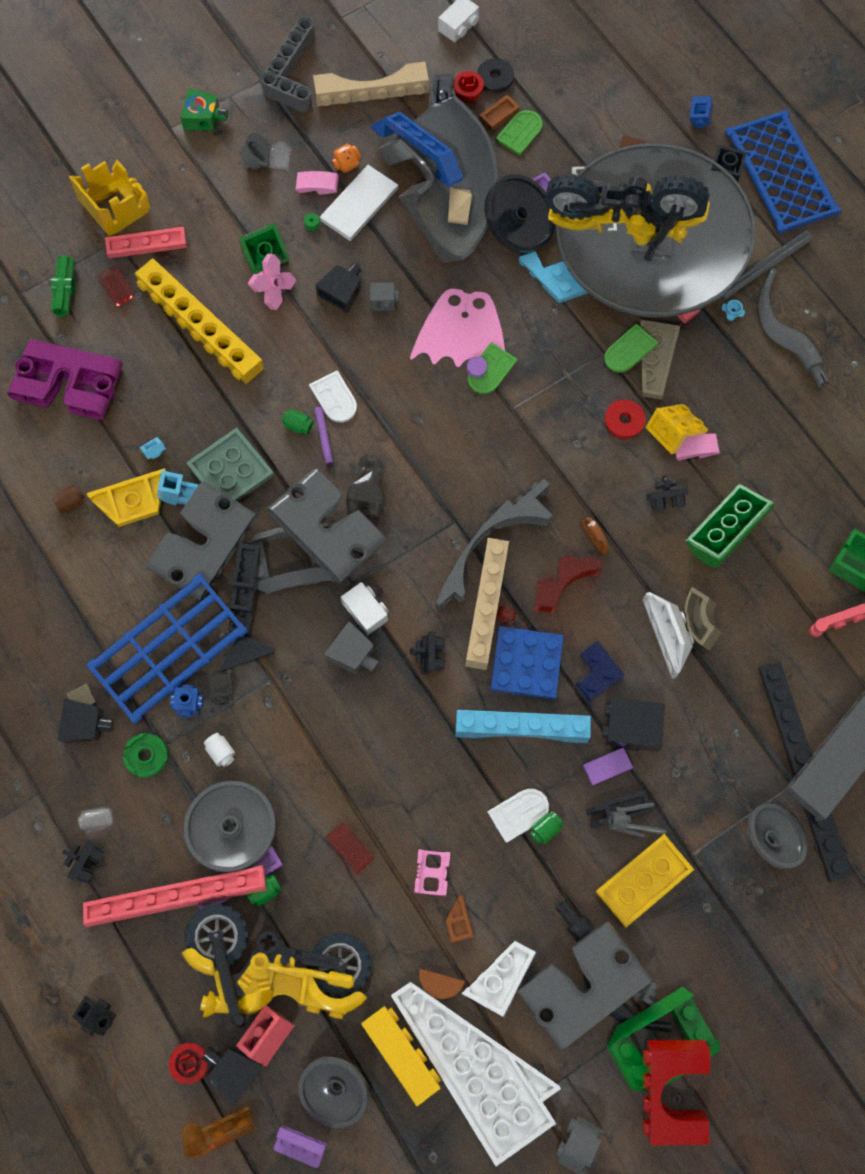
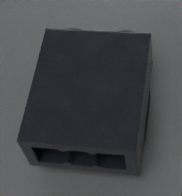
[602,697,665,752]

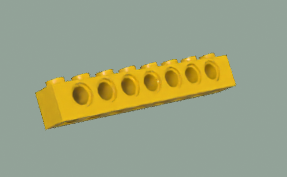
[135,258,264,384]

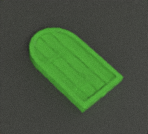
[495,110,542,156]
[604,324,658,373]
[468,342,518,394]

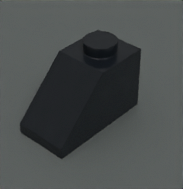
[432,73,454,105]

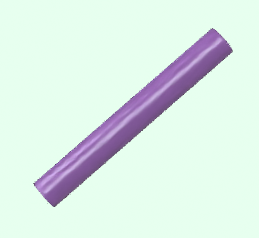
[314,407,334,466]

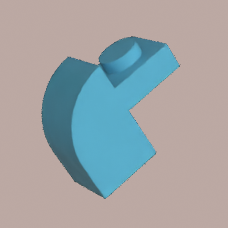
[157,470,198,505]

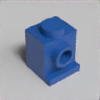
[690,96,714,129]

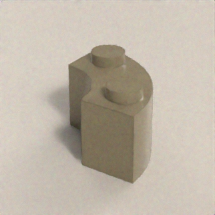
[685,587,722,651]

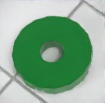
[123,733,168,778]

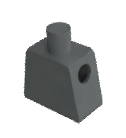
[324,621,380,674]

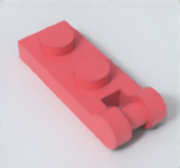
[809,603,865,637]

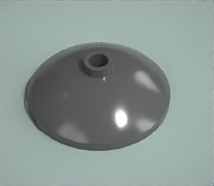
[748,804,807,869]
[298,1057,369,1128]

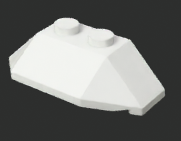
[643,592,694,679]

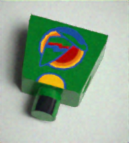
[180,88,228,131]

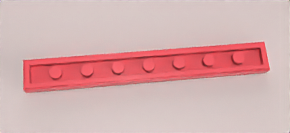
[83,866,267,927]

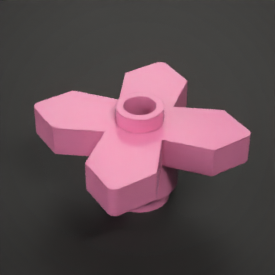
[248,254,296,310]

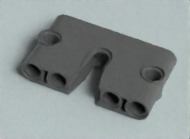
[267,468,386,584]
[146,481,257,601]
[517,920,652,1050]

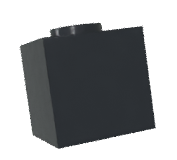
[711,145,747,182]

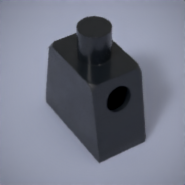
[315,263,361,314]
[58,698,114,743]
[201,1045,262,1106]

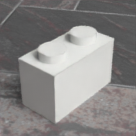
[438,0,479,43]
[341,582,388,636]

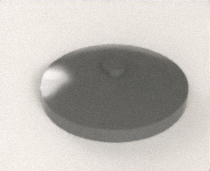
[184,781,276,873]

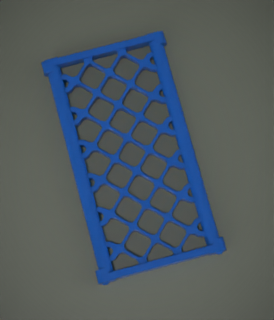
[725,110,842,234]

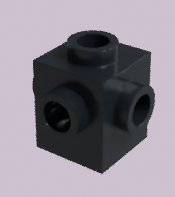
[72,996,117,1036]

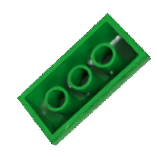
[686,484,774,568]

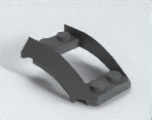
[244,522,335,595]

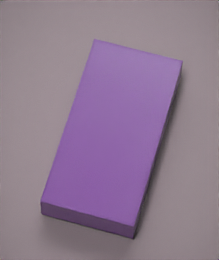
[583,748,633,786]

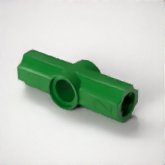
[51,255,76,317]

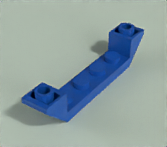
[371,112,463,187]

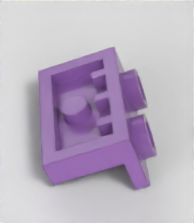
[274,1125,327,1168]

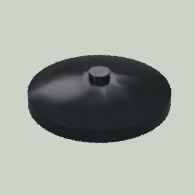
[484,174,555,254]

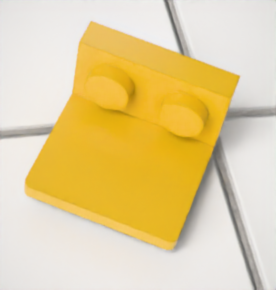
[645,404,708,454]

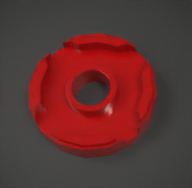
[604,400,646,439]

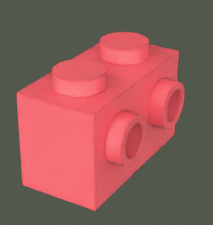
[236,1005,295,1066]

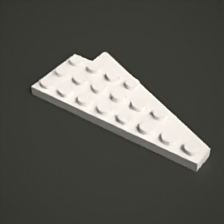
[391,982,561,1166]

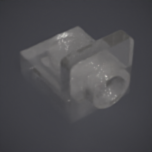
[269,142,292,171]

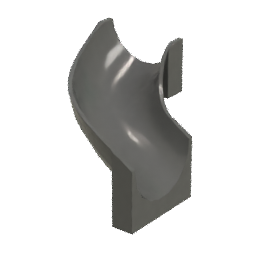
[377,96,498,263]

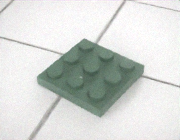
[186,427,274,510]

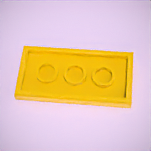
[595,834,694,928]

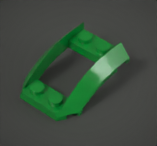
[606,987,720,1091]

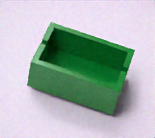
[828,528,865,592]

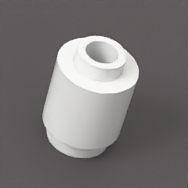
[204,733,236,767]

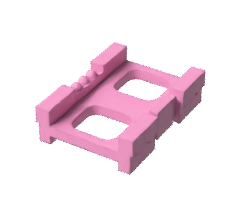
[414,849,450,896]

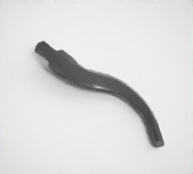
[758,268,830,388]

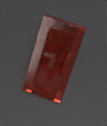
[96,266,134,306]

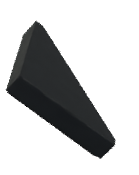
[221,636,276,672]

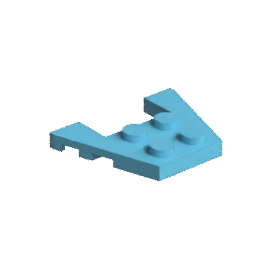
[519,251,588,303]

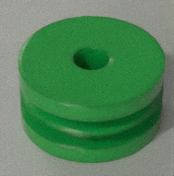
[304,213,320,231]

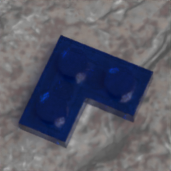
[576,642,625,702]

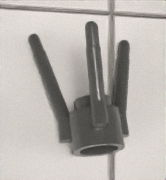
[608,802,667,837]

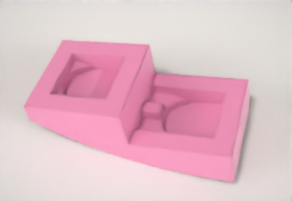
[295,171,339,195]
[676,433,720,461]

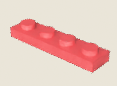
[105,227,187,258]

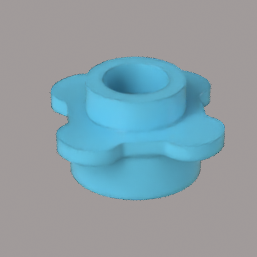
[722,300,745,321]

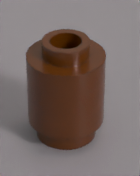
[52,485,85,514]

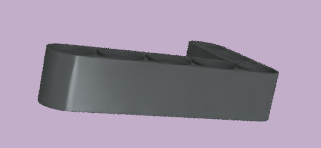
[261,16,315,112]

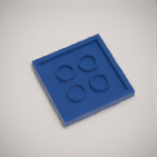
[490,626,563,700]

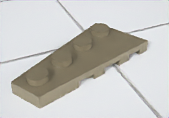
[641,320,680,400]

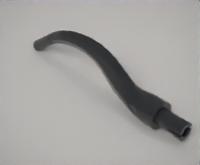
[555,899,672,1033]

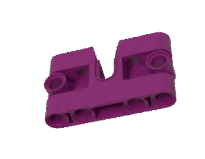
[7,340,123,420]

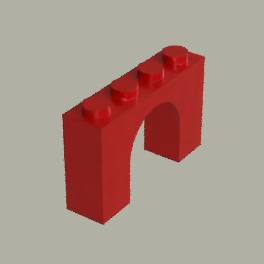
[642,1040,710,1145]

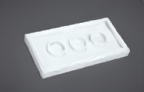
[320,165,398,241]

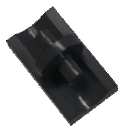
[646,475,689,511]
[409,631,445,675]
[62,840,104,883]

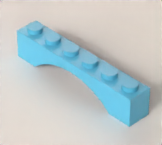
[455,710,591,743]

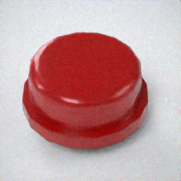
[453,71,484,102]
[168,1043,208,1085]

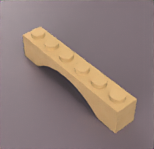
[313,62,429,106]
[465,538,509,670]

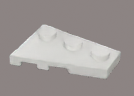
[462,941,536,1017]

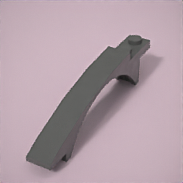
[436,479,553,612]

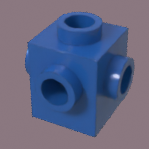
[170,685,204,718]

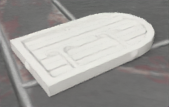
[309,370,357,423]
[487,789,549,843]

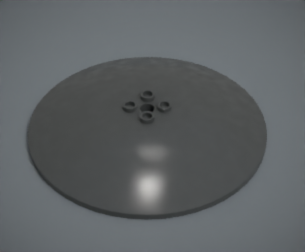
[556,143,755,317]

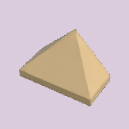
[448,187,472,225]

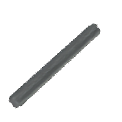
[722,230,813,299]

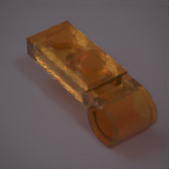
[180,1106,256,1159]

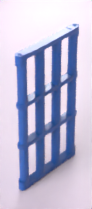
[86,573,248,724]

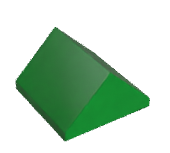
[239,223,290,275]

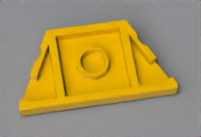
[87,468,166,527]

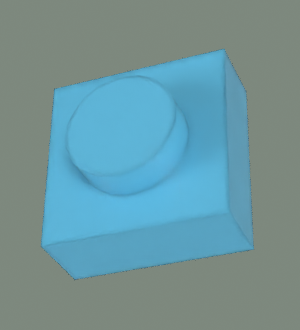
[139,437,166,459]

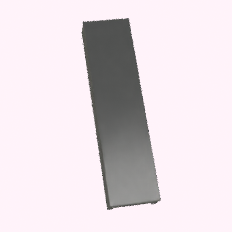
[783,690,865,822]

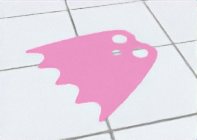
[410,289,505,367]

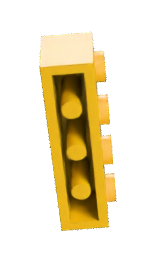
[361,1006,441,1106]

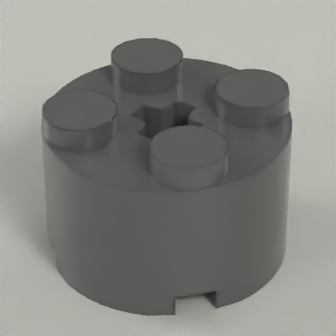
[555,1117,605,1174]

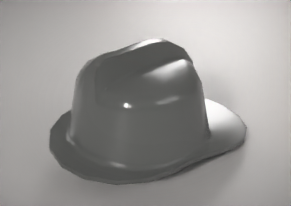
[240,132,273,170]

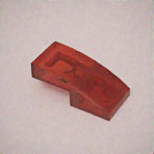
[326,822,374,874]

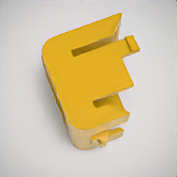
[69,160,150,236]

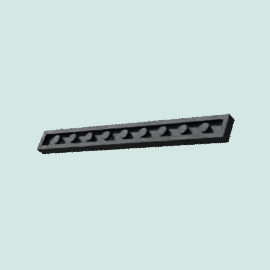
[758,662,852,882]

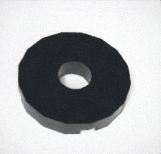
[477,58,514,93]

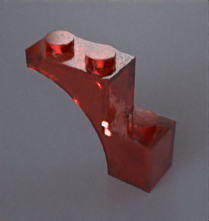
[534,556,603,613]

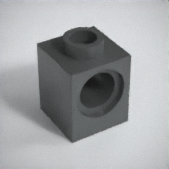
[370,282,399,311]

